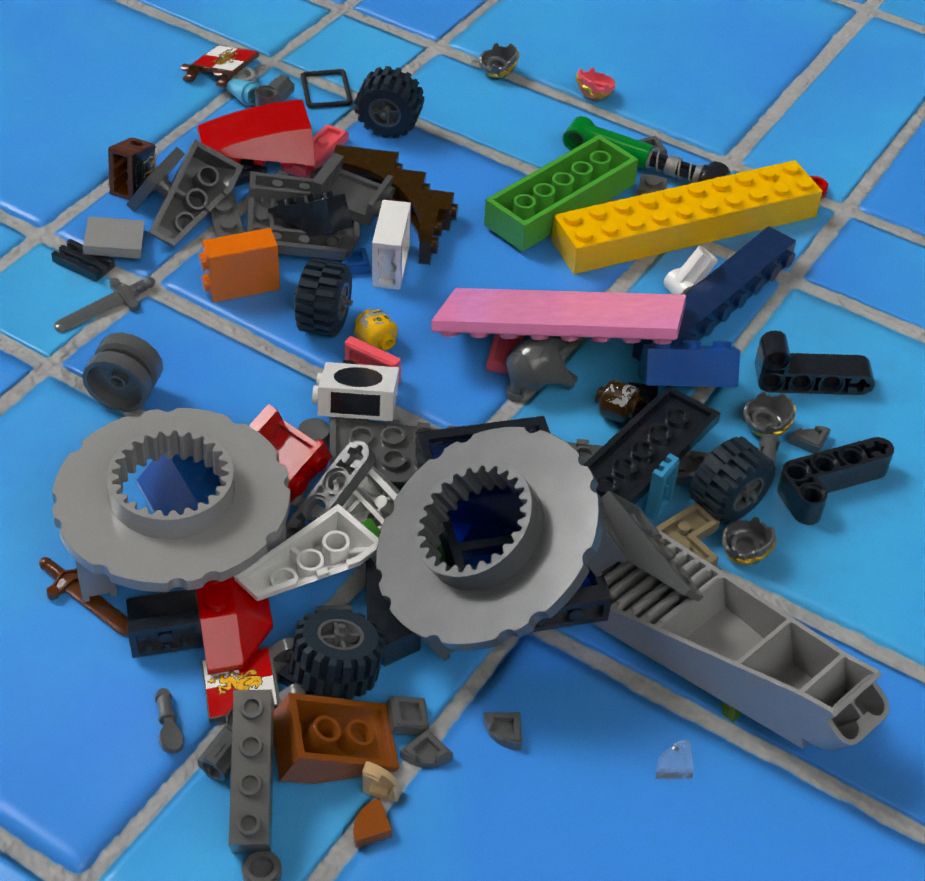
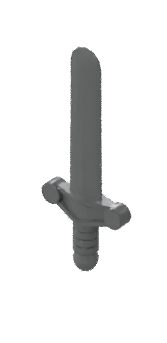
[54,277,155,332]

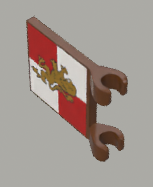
[181,45,259,88]

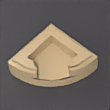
[362,761,402,802]

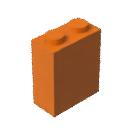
[199,227,280,303]

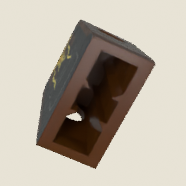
[108,138,159,200]

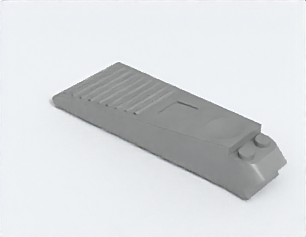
[580,529,889,750]

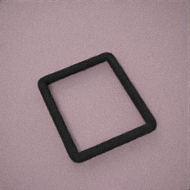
[300,69,353,108]

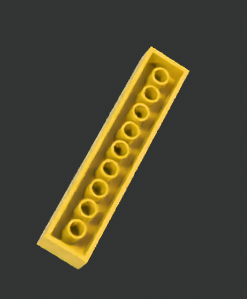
[551,160,823,274]

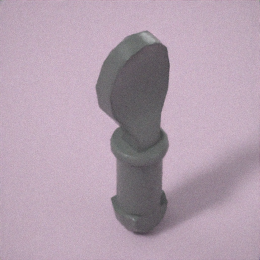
[155,688,183,754]

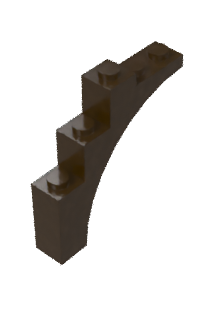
[334,145,459,265]

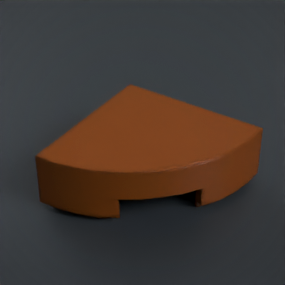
[353,798,392,848]

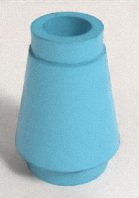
[227,78,259,106]

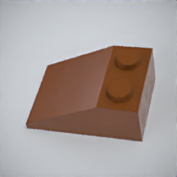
[274,692,399,784]

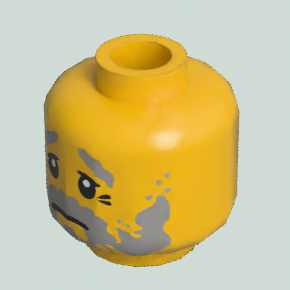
[354,309,398,352]

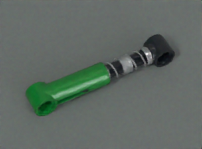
[562,116,730,183]

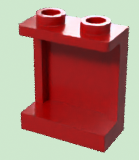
[249,404,332,504]

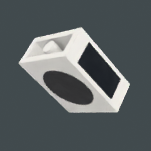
[312,362,399,421]

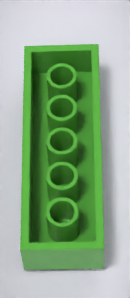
[484,135,638,252]

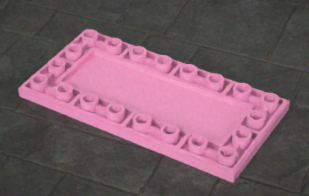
[431,288,686,344]

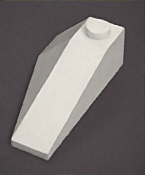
[234,504,379,601]

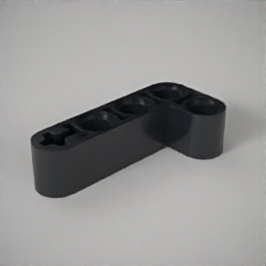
[755,330,875,395]
[777,437,894,525]

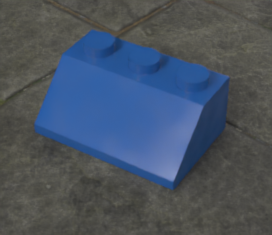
[638,340,740,387]
[137,454,221,516]

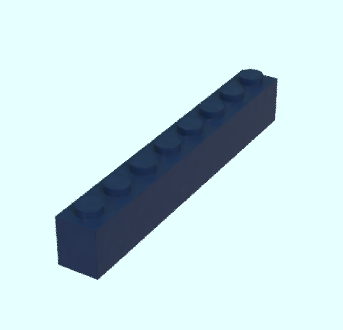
[632,226,796,361]

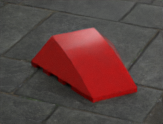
[197,99,315,170]

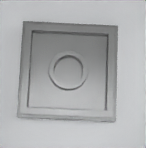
[83,217,145,259]

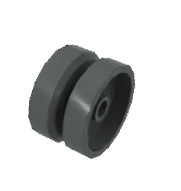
[82,332,163,412]

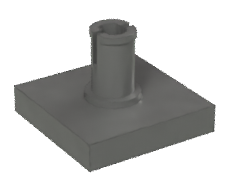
[126,147,185,212]

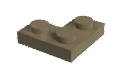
[656,503,720,567]

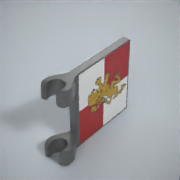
[201,637,305,723]

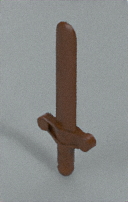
[39,557,128,635]

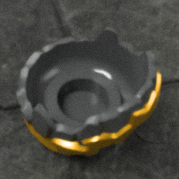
[479,43,519,78]
[743,392,796,437]
[722,517,776,565]

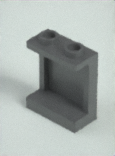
[310,153,395,226]

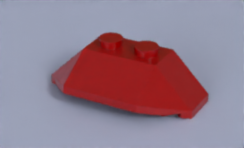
[195,576,273,675]

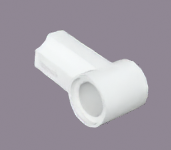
[663,246,718,295]

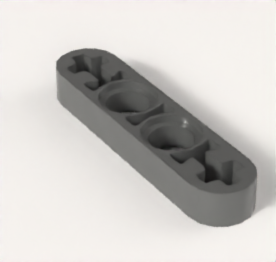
[286,440,376,540]

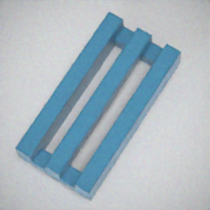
[645,453,680,521]

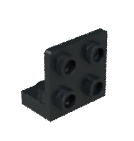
[126,589,204,658]

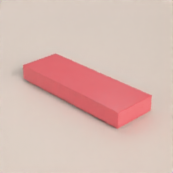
[284,124,349,178]

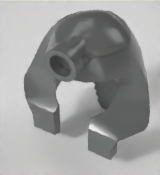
[506,336,578,401]

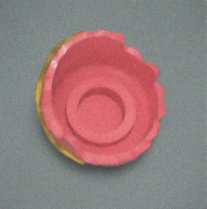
[576,67,616,100]

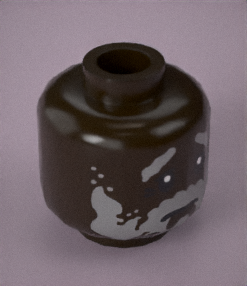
[595,380,643,424]

